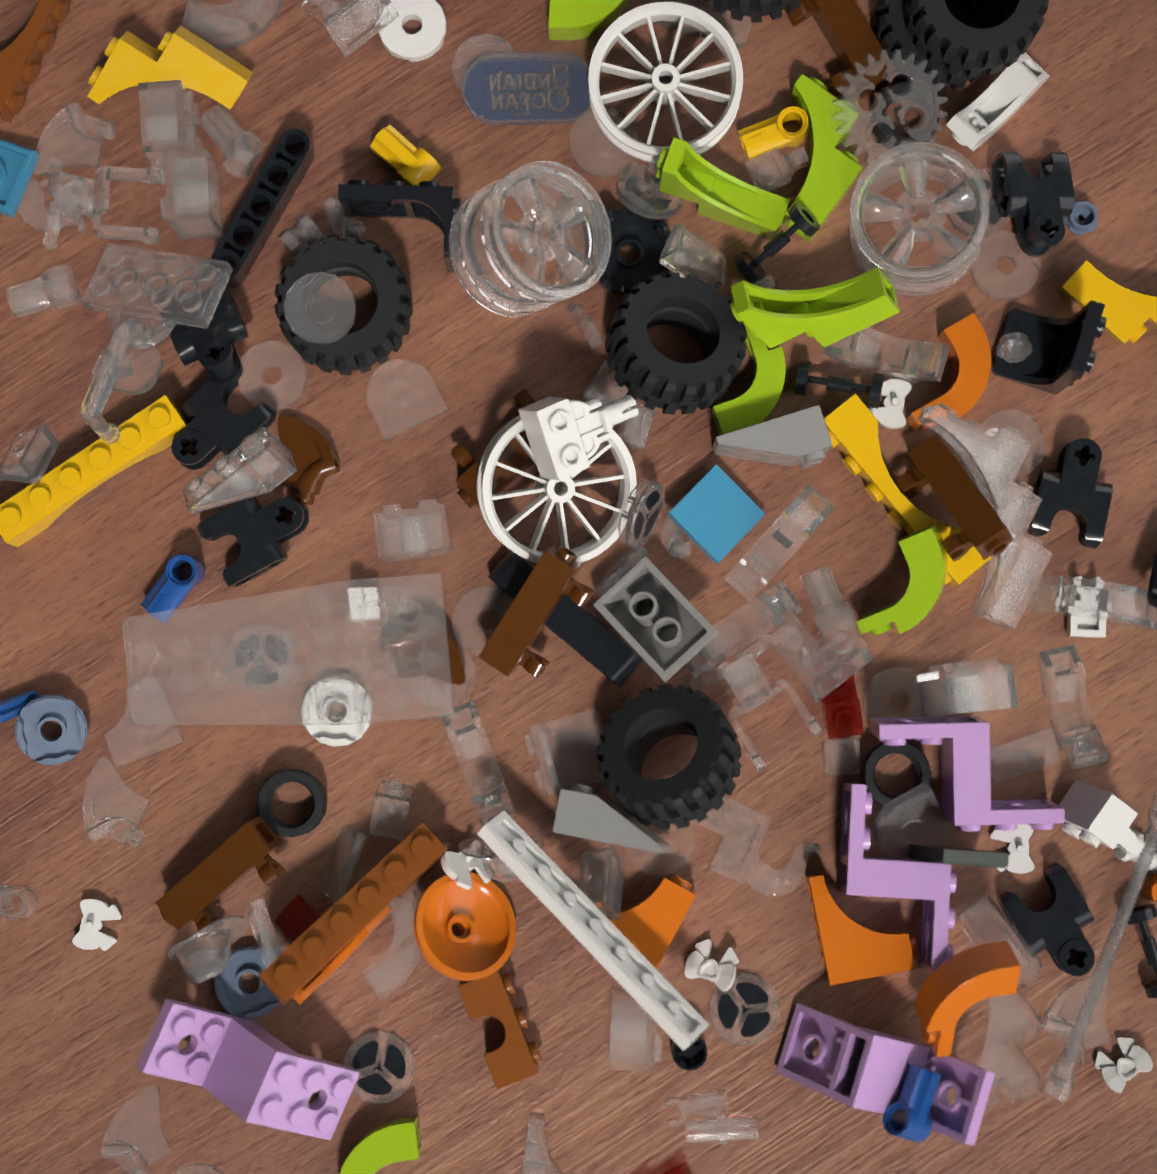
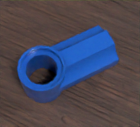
[141,555,205,623]
[883,1063,941,1143]

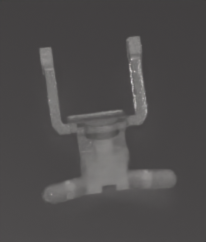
[43,157,162,250]
[689,634,822,771]

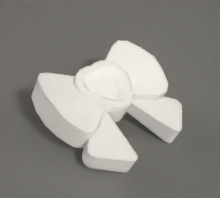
[868,379,912,429]
[990,824,1035,874]
[441,842,494,890]
[72,898,122,951]
[684,939,739,992]
[1095,1037,1153,1093]

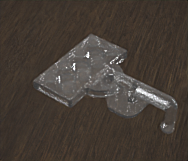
[80,243,233,444]

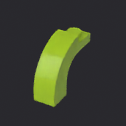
[548,0,629,40]
[711,322,785,436]
[856,524,947,636]
[340,1116,422,1174]

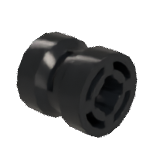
[670,1035,708,1071]

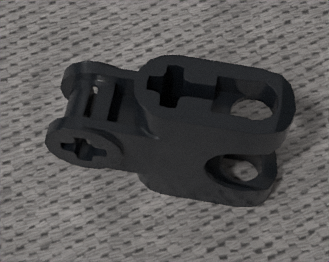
[991,152,1075,257]
[161,283,249,387]
[171,378,277,470]
[1027,438,1113,549]
[197,495,309,587]
[997,862,1095,976]

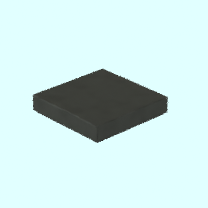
[908,844,1009,868]

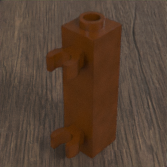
[787,0,896,99]
[450,389,552,509]
[896,433,1014,562]
[478,546,595,678]
[155,815,286,940]

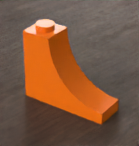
[805,873,919,985]
[603,874,696,969]

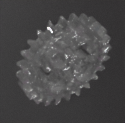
[832,49,948,167]

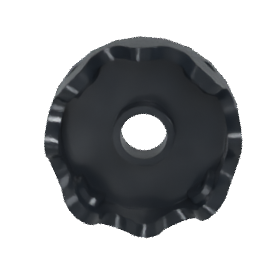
[586,207,674,297]

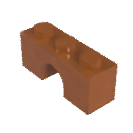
[458,969,542,1090]

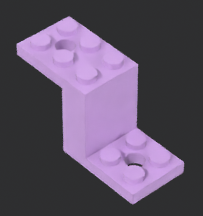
[869,716,1065,832]
[838,783,957,974]
[136,998,360,1141]
[776,1003,995,1145]

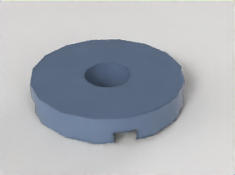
[15,694,88,765]
[214,946,280,1020]

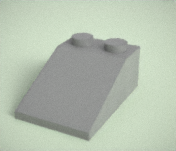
[712,405,833,469]
[593,556,719,683]
[553,783,672,853]

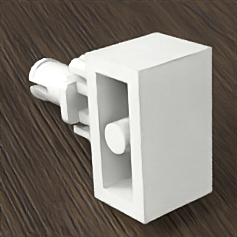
[518,395,639,481]
[1059,780,1157,875]

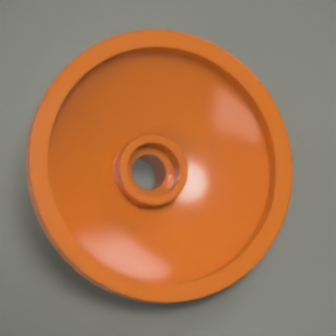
[413,872,516,981]

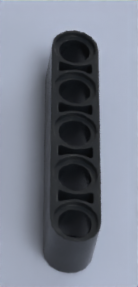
[209,129,315,288]
[488,550,643,688]

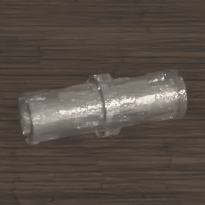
[685,1115,759,1145]

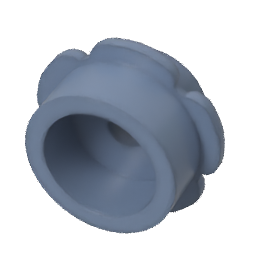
[1064,201,1098,235]

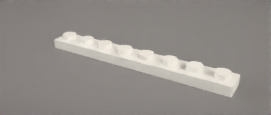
[477,811,709,1051]

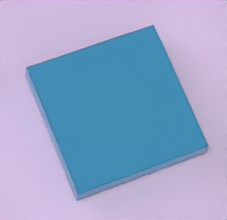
[0,139,40,218]
[666,464,765,564]

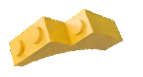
[87,25,254,110]
[1060,260,1157,345]

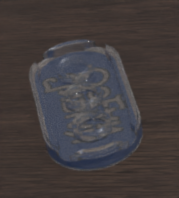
[461,52,592,125]

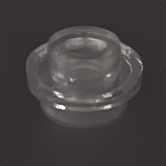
[996,333,1033,363]

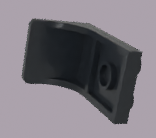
[338,179,463,272]
[992,300,1107,395]

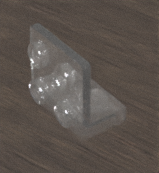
[301,0,400,58]

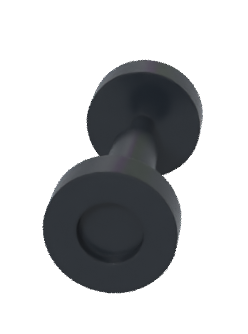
[734,202,820,285]
[794,360,885,409]
[1120,904,1157,998]

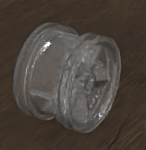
[849,142,990,297]
[449,161,612,317]

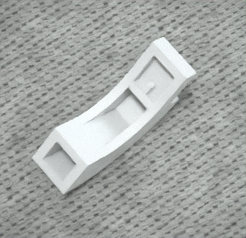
[946,52,1050,151]

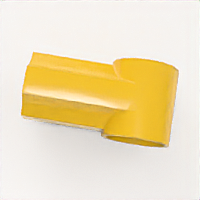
[738,106,808,161]
[370,125,442,186]

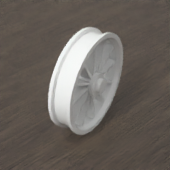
[588,2,743,163]
[476,415,637,563]

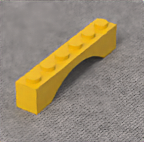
[824,394,992,588]
[0,395,188,547]

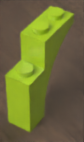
[782,74,863,243]
[656,137,790,239]
[730,267,900,349]

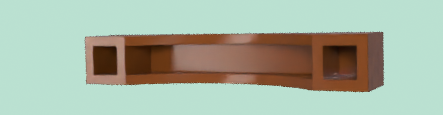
[0,0,70,123]
[259,823,447,1006]

